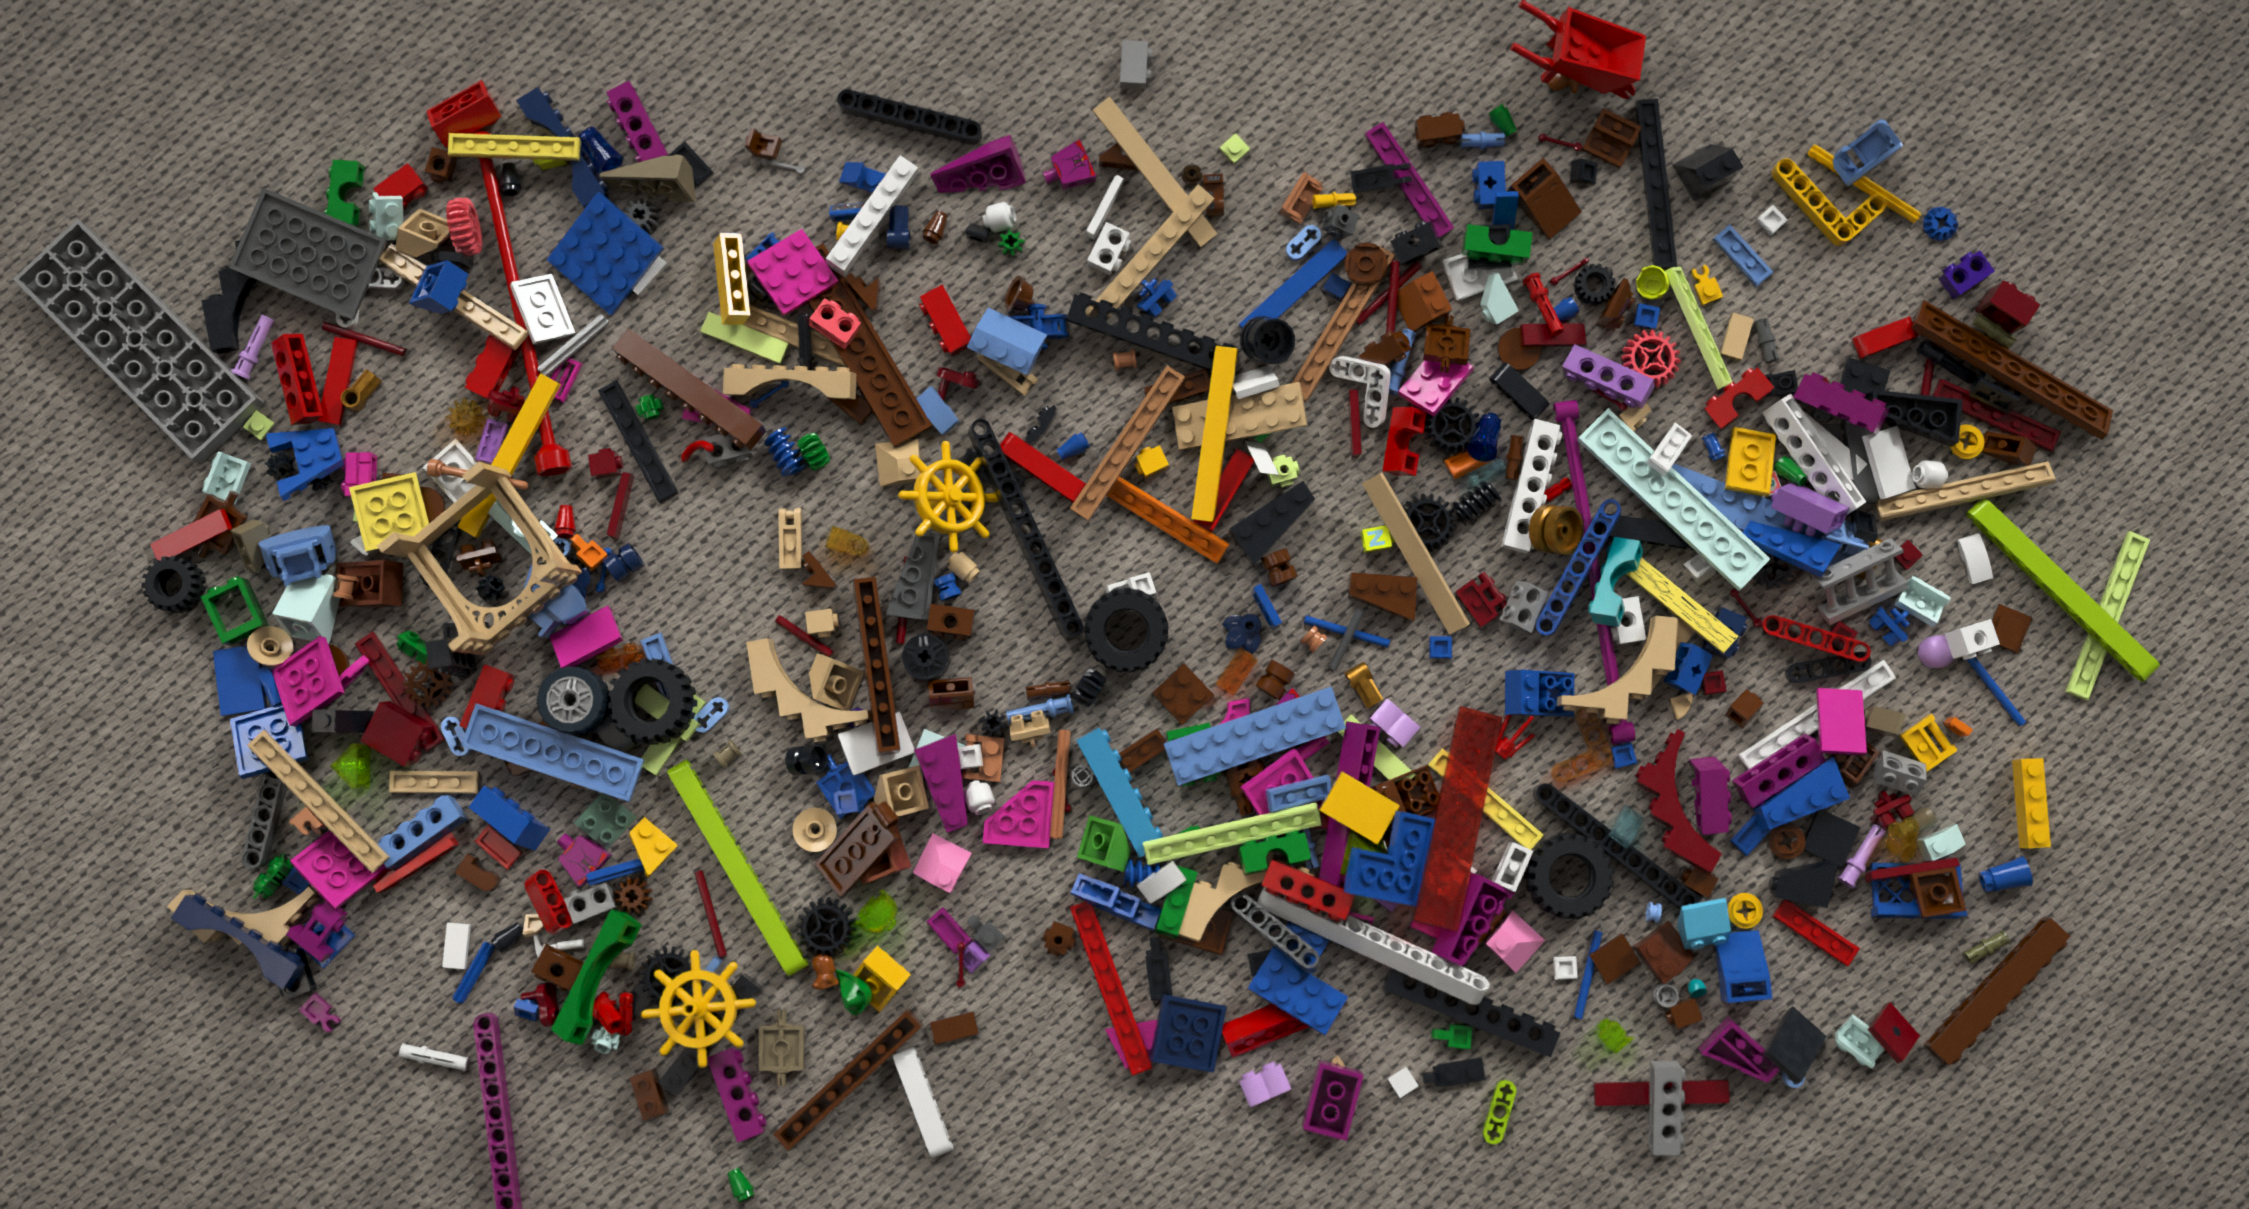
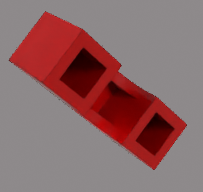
[1704,367,1775,430]
[1382,407,1427,476]

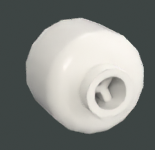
[983,202,1016,233]
[1912,460,1948,489]
[964,781,995,815]

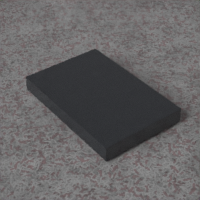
[1763,1006,1827,1084]

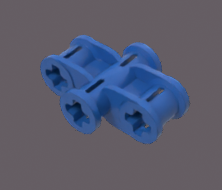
[1009,304,1069,350]

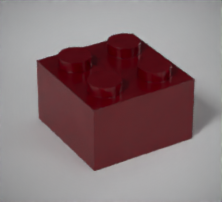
[1975,280,2041,335]

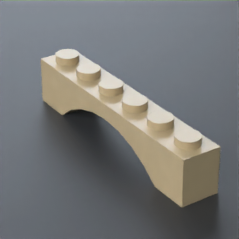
[723,364,856,400]

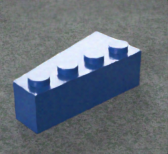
[1753,757,1850,830]

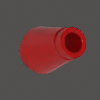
[554,505,576,538]

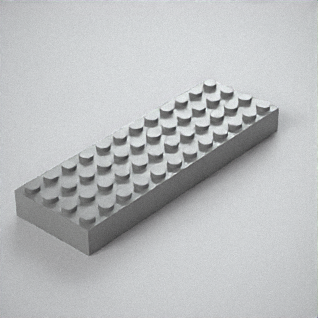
[13,219,265,464]

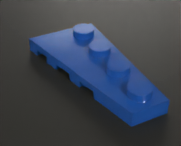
[1742,521,1841,578]

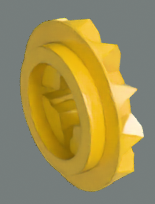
[1949,425,1984,459]
[1728,893,1763,929]

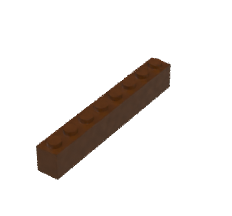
[612,328,767,451]
[853,577,900,756]
[1923,917,2071,1066]
[773,1009,923,1151]

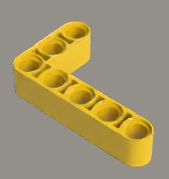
[1771,158,1887,246]

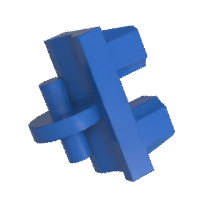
[1136,279,1177,317]
[1869,606,1910,646]

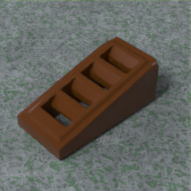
[1838,741,1880,788]

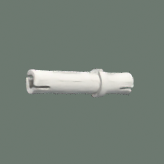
[399,1043,469,1071]

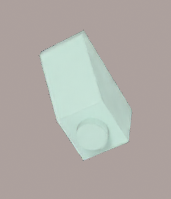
[1480,273,1519,324]
[1916,824,1966,861]

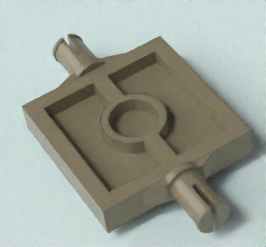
[759,1009,805,1087]

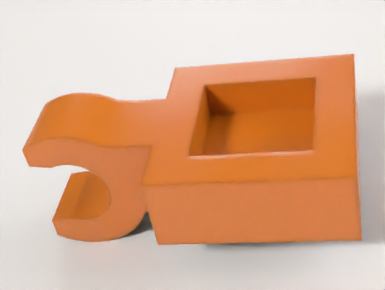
[570,534,608,571]

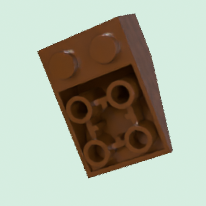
[1507,158,1582,240]
[1370,765,1443,829]

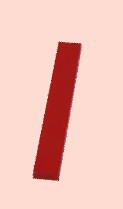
[1070,902,1153,1076]

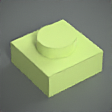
[1220,133,1250,164]
[243,410,275,441]

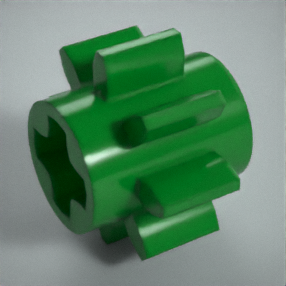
[998,229,1025,258]
[635,394,664,421]

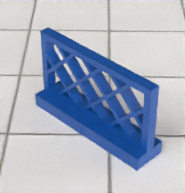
[1871,863,1967,919]

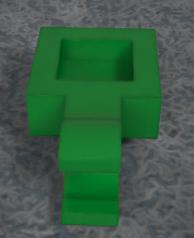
[1431,1024,1473,1049]

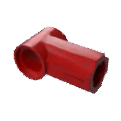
[592,991,625,1035]

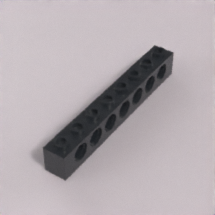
[1066,292,1240,372]
[1382,967,1561,1058]

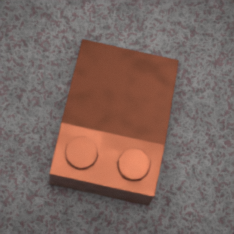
[336,560,403,607]

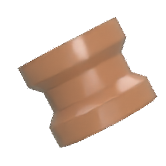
[1300,625,1327,653]

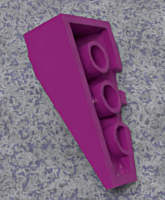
[930,135,1026,193]

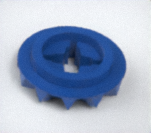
[1923,206,1959,241]

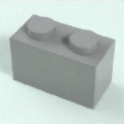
[1120,40,1152,90]

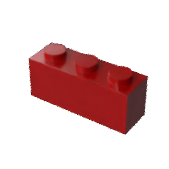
[919,284,971,357]
[465,335,521,400]
[459,664,514,729]

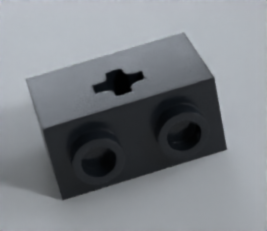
[1390,221,1444,266]

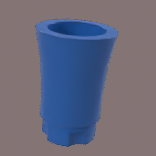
[1979,856,2033,893]

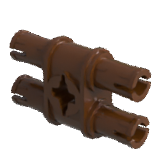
[1224,758,1264,816]

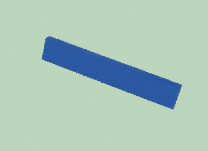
[1239,239,1348,329]

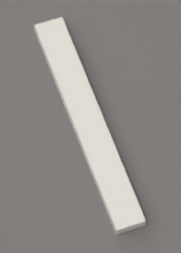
[1738,660,1896,770]

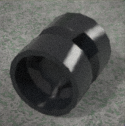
[785,744,828,775]

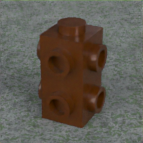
[1414,112,1465,148]
[1358,330,1411,374]

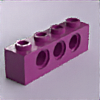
[606,80,669,163]
[1732,733,1826,808]
[707,1046,767,1143]

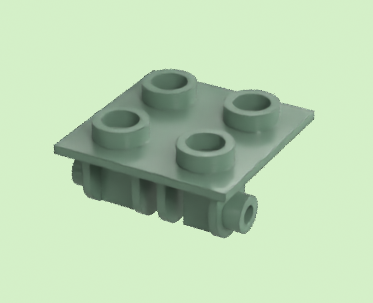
[574,793,637,850]

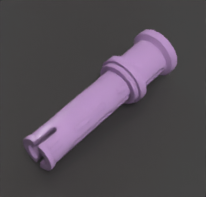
[231,315,274,380]
[1836,824,1886,889]

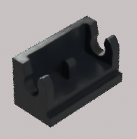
[1969,371,2021,414]

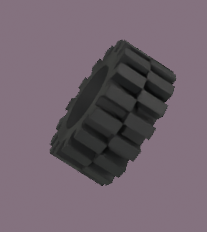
[1574,263,1615,305]

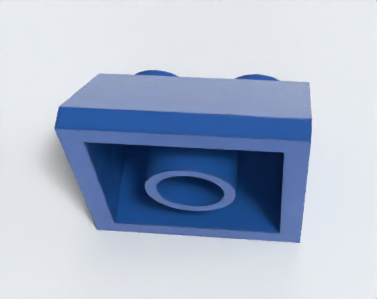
[409,260,469,314]

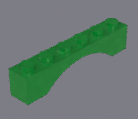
[551,909,642,1045]

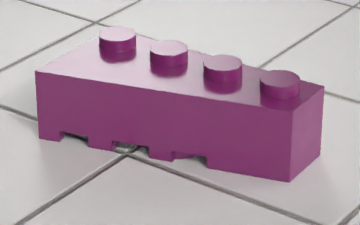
[1431,871,1515,967]

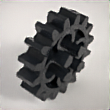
[1752,550,1798,589]

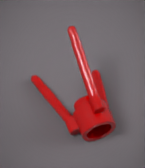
[1492,715,1535,760]

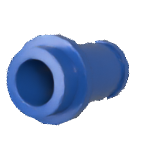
[1701,432,1725,462]

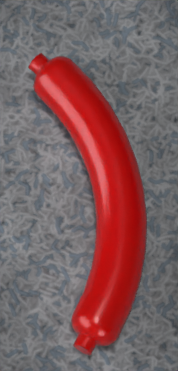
[681,440,714,463]

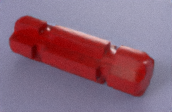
[1544,477,1572,504]
[619,992,633,1036]

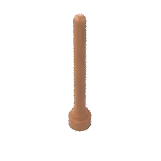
[427,459,528,490]

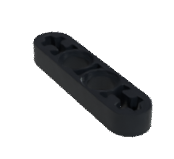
[1785,651,1872,683]

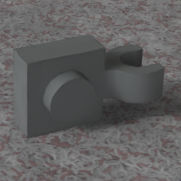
[967,914,1005,952]

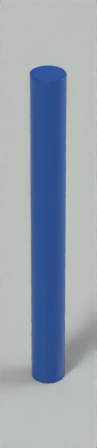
[1303,615,1390,648]
[1967,657,2026,726]
[1574,930,1603,1019]

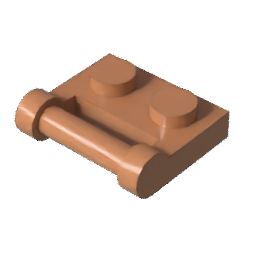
[961,734,1005,782]

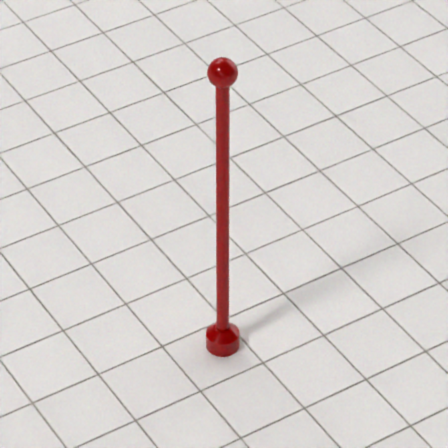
[474,131,572,477]

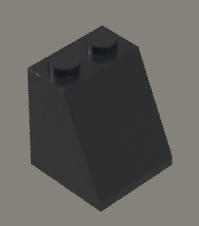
[1672,144,1744,202]

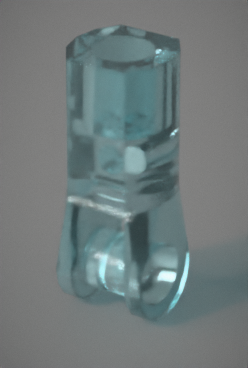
[1465,457,1506,488]

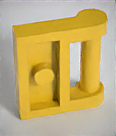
[1899,713,1957,772]

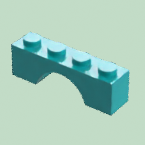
[1588,537,1643,627]

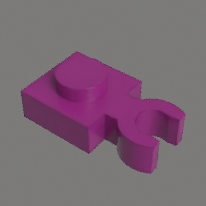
[299,993,341,1032]

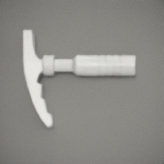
[533,934,584,957]

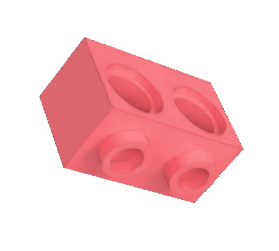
[809,298,861,350]

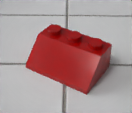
[426,80,502,148]

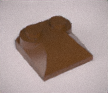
[1596,278,1635,331]
[1909,867,1967,918]

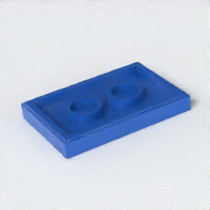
[213,646,267,716]

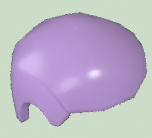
[1918,635,1954,668]

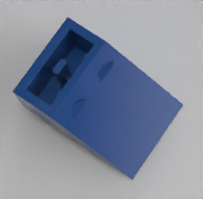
[1505,670,1574,717]
[1715,930,1772,1003]

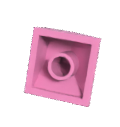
[913,833,972,893]
[1483,910,1545,973]

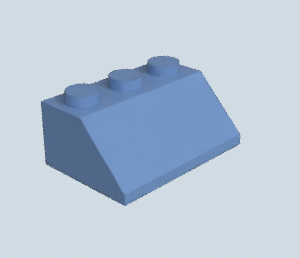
[967,308,1047,375]

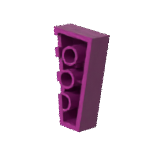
[1794,371,1889,434]
[914,733,968,833]

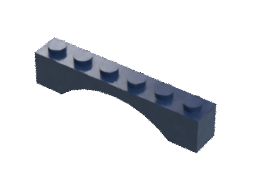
[516,87,609,209]
[170,893,305,989]

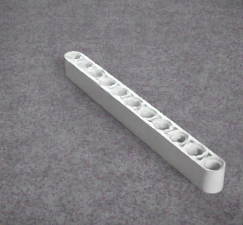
[1258,885,1489,1005]

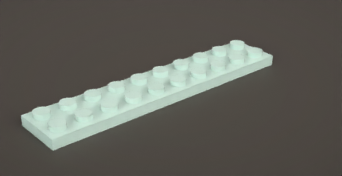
[1577,408,1770,591]

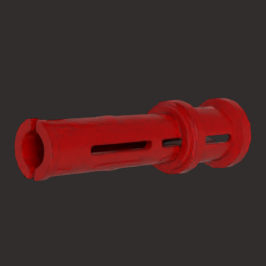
[1522,273,1564,336]

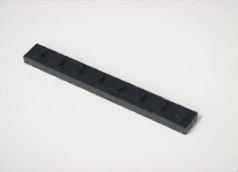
[1635,98,1677,269]

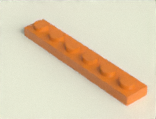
[1107,476,1229,564]

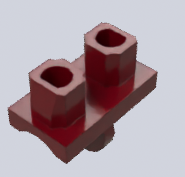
[487,387,525,423]
[1870,791,1914,830]

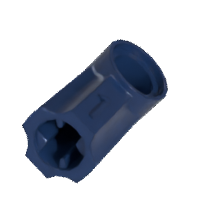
[887,205,910,249]

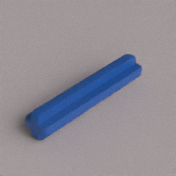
[586,858,644,886]
[452,942,495,1003]

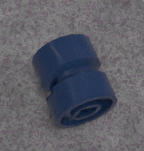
[603,543,645,583]

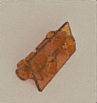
[596,643,644,670]
[1216,648,1258,696]

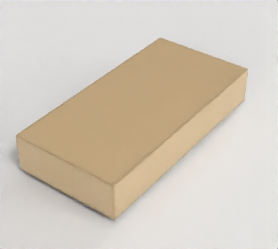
[1720,313,1754,361]

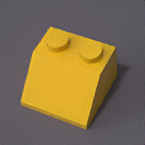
[853,946,911,1012]

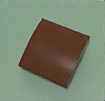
[1582,108,1642,169]

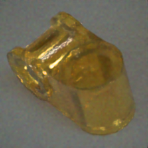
[825,526,869,557]
[1885,817,1920,862]

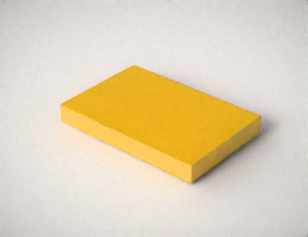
[1724,427,1776,497]
[1319,771,1400,844]

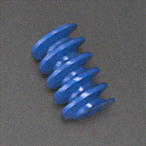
[764,427,807,477]
[1124,859,1167,888]

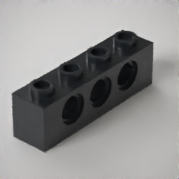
[425,638,477,678]

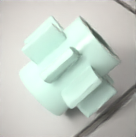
[591,1026,620,1054]

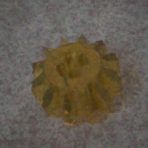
[446,398,485,436]

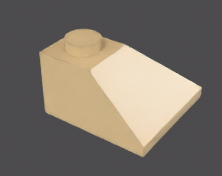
[396,208,450,257]
[875,438,921,487]
[809,653,864,711]
[874,765,929,816]

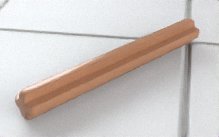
[1050,730,1071,839]

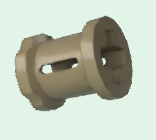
[713,740,742,768]
[609,952,636,972]

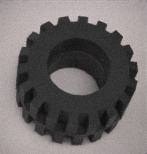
[141,556,206,613]

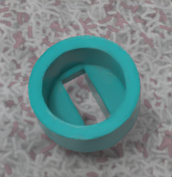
[1688,979,1707,998]

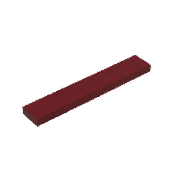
[1932,379,2061,452]
[355,631,446,752]
[1593,1080,1730,1106]

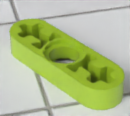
[1482,1080,1516,1144]

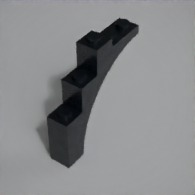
[201,240,258,354]

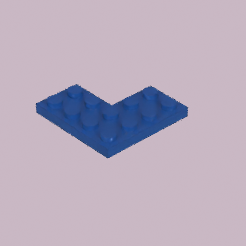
[1343,811,1436,907]
[1248,921,1348,1036]

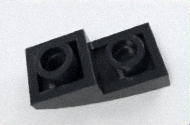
[1764,370,1798,398]
[1025,405,1057,447]

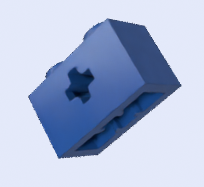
[1472,161,1506,209]
[1663,642,1713,695]

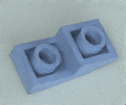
[916,386,960,436]

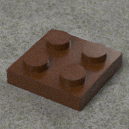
[1152,663,1214,725]

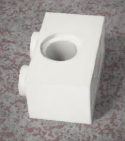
[1610,596,1646,645]
[1945,619,2000,660]
[1492,842,1533,892]

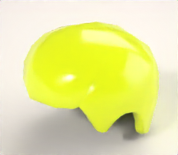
[1636,265,1670,300]

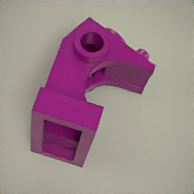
[286,902,348,962]

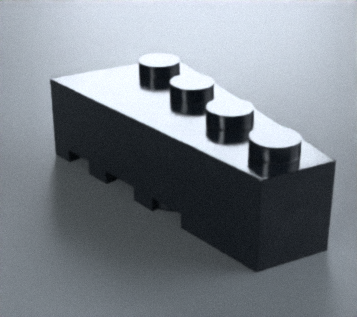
[1867,390,1963,447]
[1229,481,1315,567]

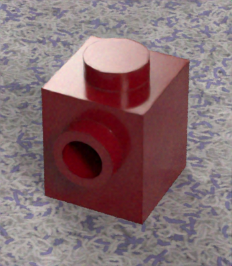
[588,448,624,479]

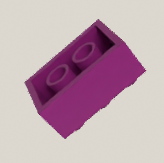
[1301,1059,1364,1141]

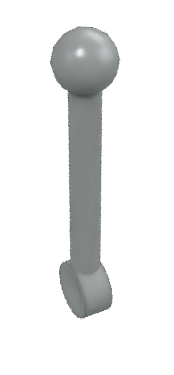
[761,158,805,174]

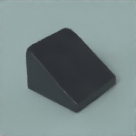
[1570,158,1597,184]
[965,223,991,243]

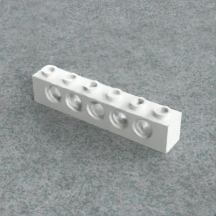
[1762,394,1866,514]
[1501,419,1562,554]

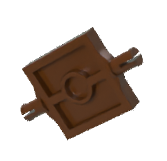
[1423,315,1470,373]
[193,490,248,558]

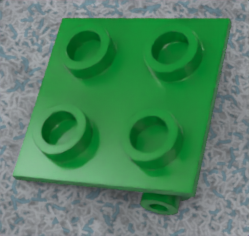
[252,852,293,900]

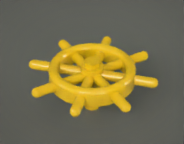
[898,441,999,553]
[641,950,756,1068]

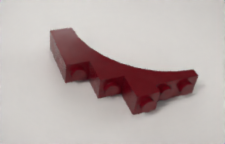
[1635,729,1723,875]

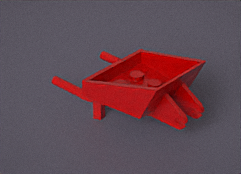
[1510,0,1646,99]

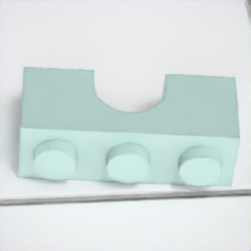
[488,500,558,555]

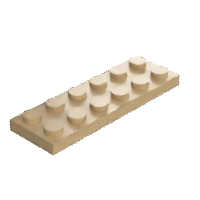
[1172,382,1308,450]

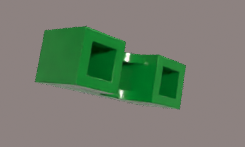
[324,159,365,227]
[1462,224,1533,265]
[1238,830,1311,876]
[1155,865,1198,939]

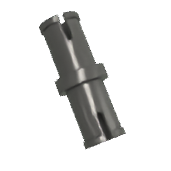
[1754,318,1779,363]

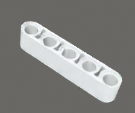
[893,1047,953,1158]

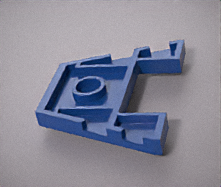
[266,428,344,501]

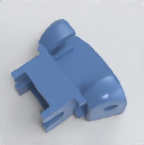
[1833,119,1903,187]
[258,525,337,586]
[524,564,590,639]

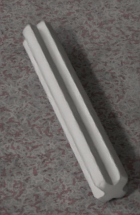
[537,315,609,376]

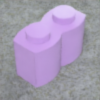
[1369,699,1421,748]
[1239,1061,1291,1107]

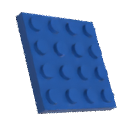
[547,192,665,315]

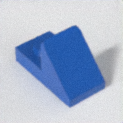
[839,162,886,193]

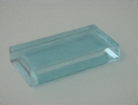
[1609,805,1644,848]

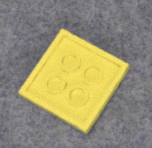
[349,472,429,552]

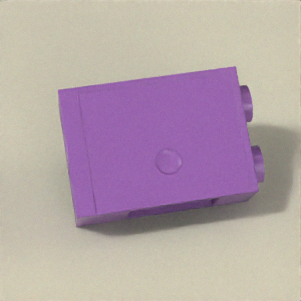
[1771,483,1850,537]

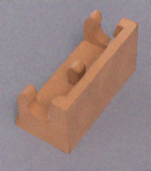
[1280,172,1323,225]
[289,807,326,835]

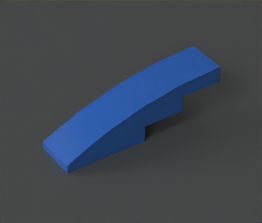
[1071,873,1162,931]

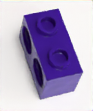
[1938,250,1995,299]

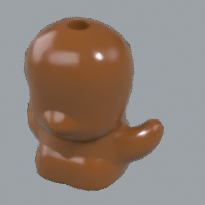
[1547,73,1583,94]
[812,953,839,990]

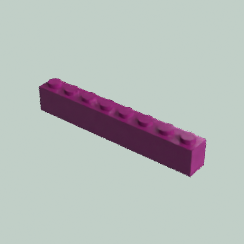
[1319,721,1380,901]

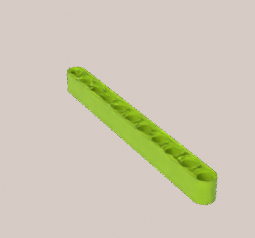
[1966,498,2160,682]
[667,759,809,977]

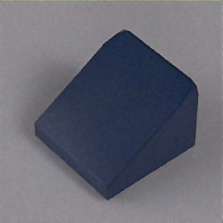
[1322,273,1351,302]

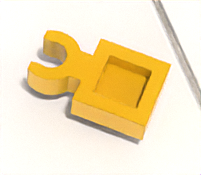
[1691,264,1723,306]

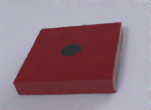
[1867,1002,1920,1064]

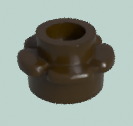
[1182,165,1203,185]

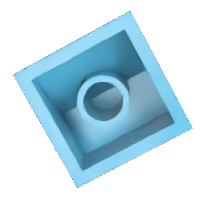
[1677,898,1731,950]

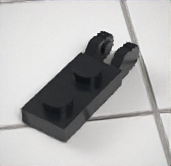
[1350,163,1413,193]

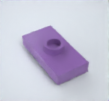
[475,418,510,465]

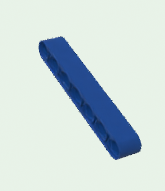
[1536,499,1622,636]

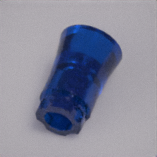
[578,126,624,175]
[1467,412,1501,462]

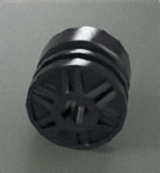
[1240,316,1295,364]
[902,634,950,682]

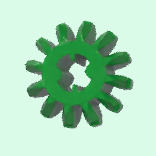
[797,432,830,471]

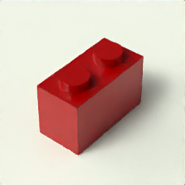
[373,163,429,211]

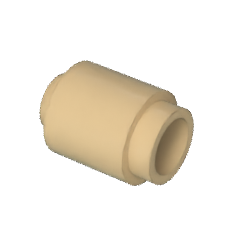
[947,552,980,584]

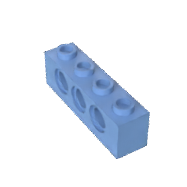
[378,795,468,871]

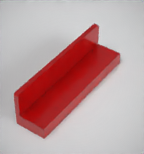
[1193,448,1255,533]
[373,832,459,893]
[1222,1004,1309,1058]

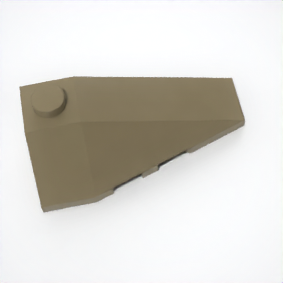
[599,155,696,202]

